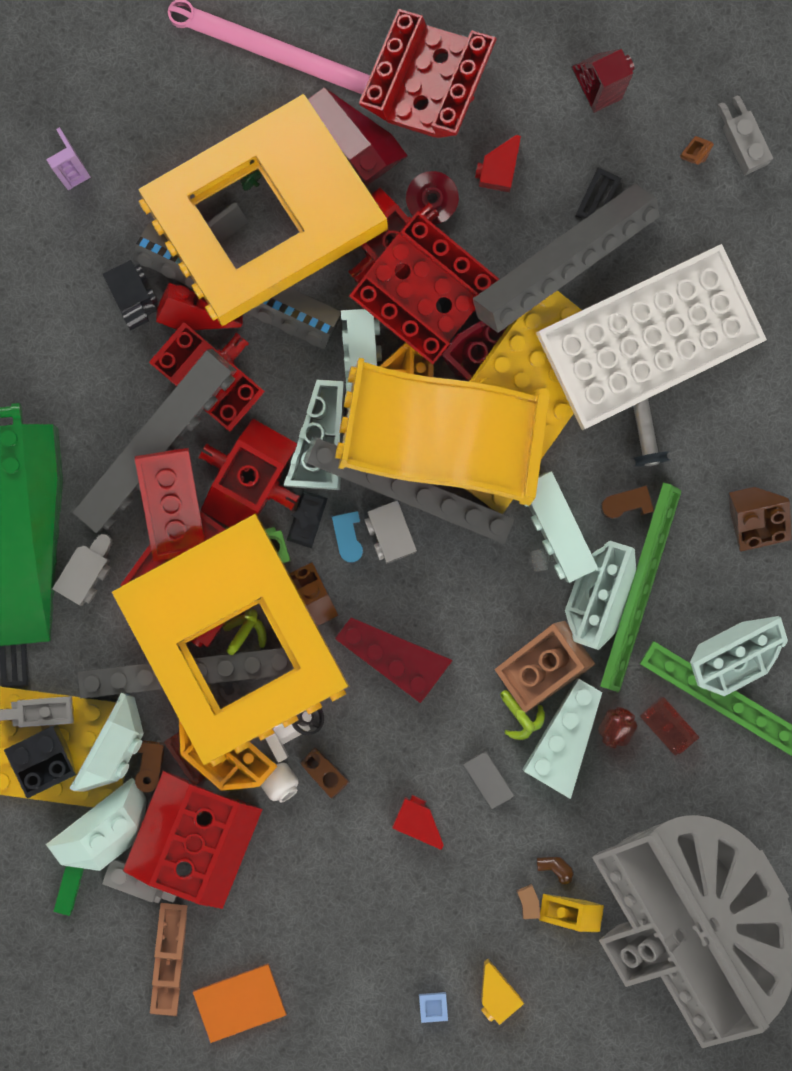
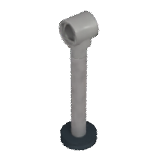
[632,399,672,467]

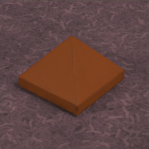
[680,136,714,165]

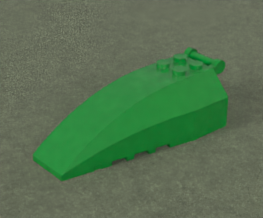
[0,403,63,646]

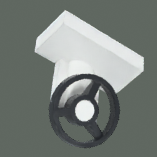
[265,708,324,763]

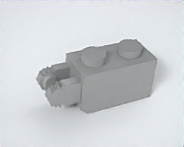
[718,96,773,176]
[52,534,113,606]

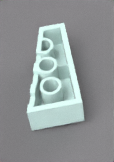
[341,309,382,392]
[284,380,346,490]
[525,471,598,583]
[522,678,602,799]

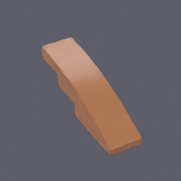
[150,903,188,1016]

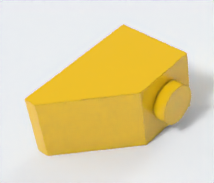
[539,894,604,932]
[481,959,524,1025]

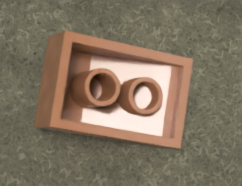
[494,621,595,713]

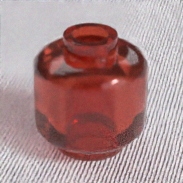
[598,707,638,748]

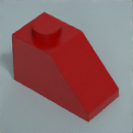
[475,135,521,193]
[392,795,444,850]

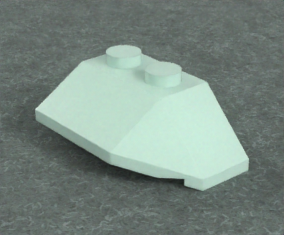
[565,541,636,650]
[690,616,788,696]
[70,693,144,792]
[46,778,147,871]

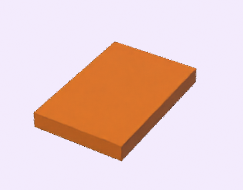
[193,963,287,1043]

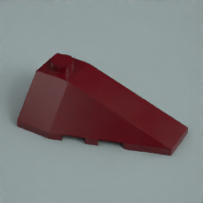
[308,87,408,187]
[441,321,509,382]

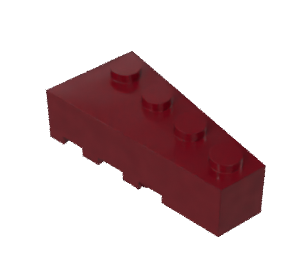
[571,49,635,113]
[335,617,453,703]

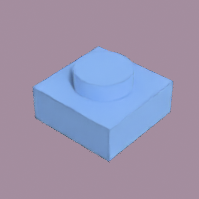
[419,992,448,1023]

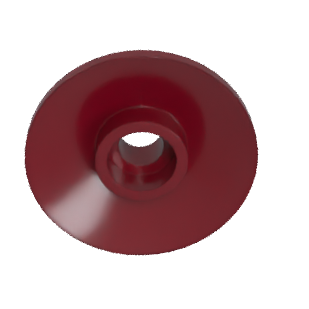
[406,171,459,224]

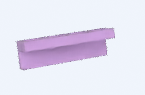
[46,127,91,190]

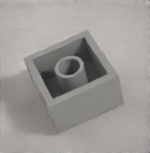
[364,500,417,564]

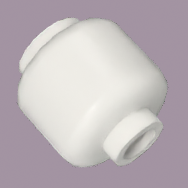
[261,761,299,803]

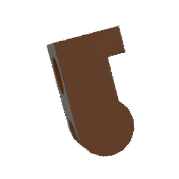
[601,486,654,519]
[135,740,165,792]
[300,747,350,799]

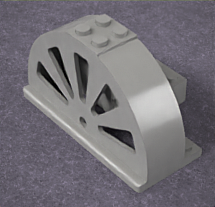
[592,815,792,1048]

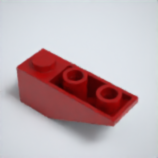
[156,283,243,330]

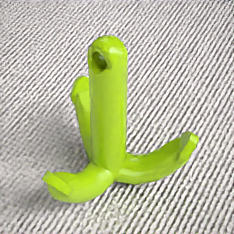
[223,609,267,655]
[500,690,545,740]

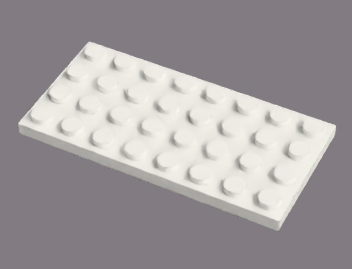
[536,244,767,430]

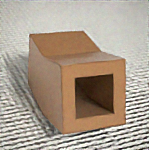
[516,884,540,919]

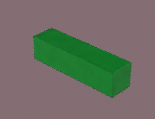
[53,866,84,916]

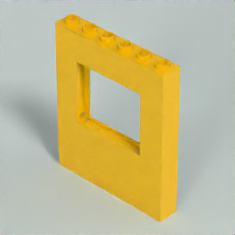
[138,94,388,326]
[112,514,350,767]

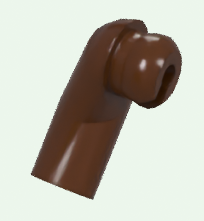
[537,857,574,884]

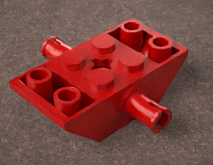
[348,188,440,283]
[149,322,265,432]
[199,419,300,527]

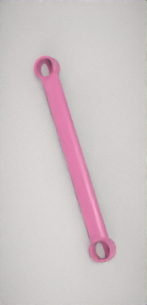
[168,0,370,94]

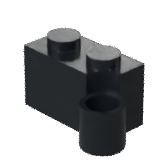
[103,260,158,331]

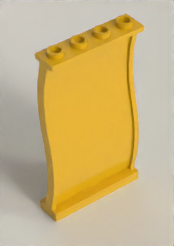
[335,358,550,506]

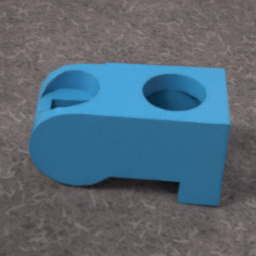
[332,511,363,562]

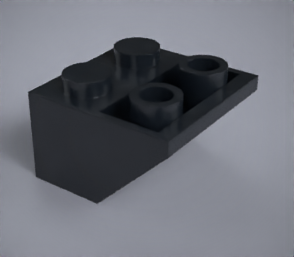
[4,725,77,799]

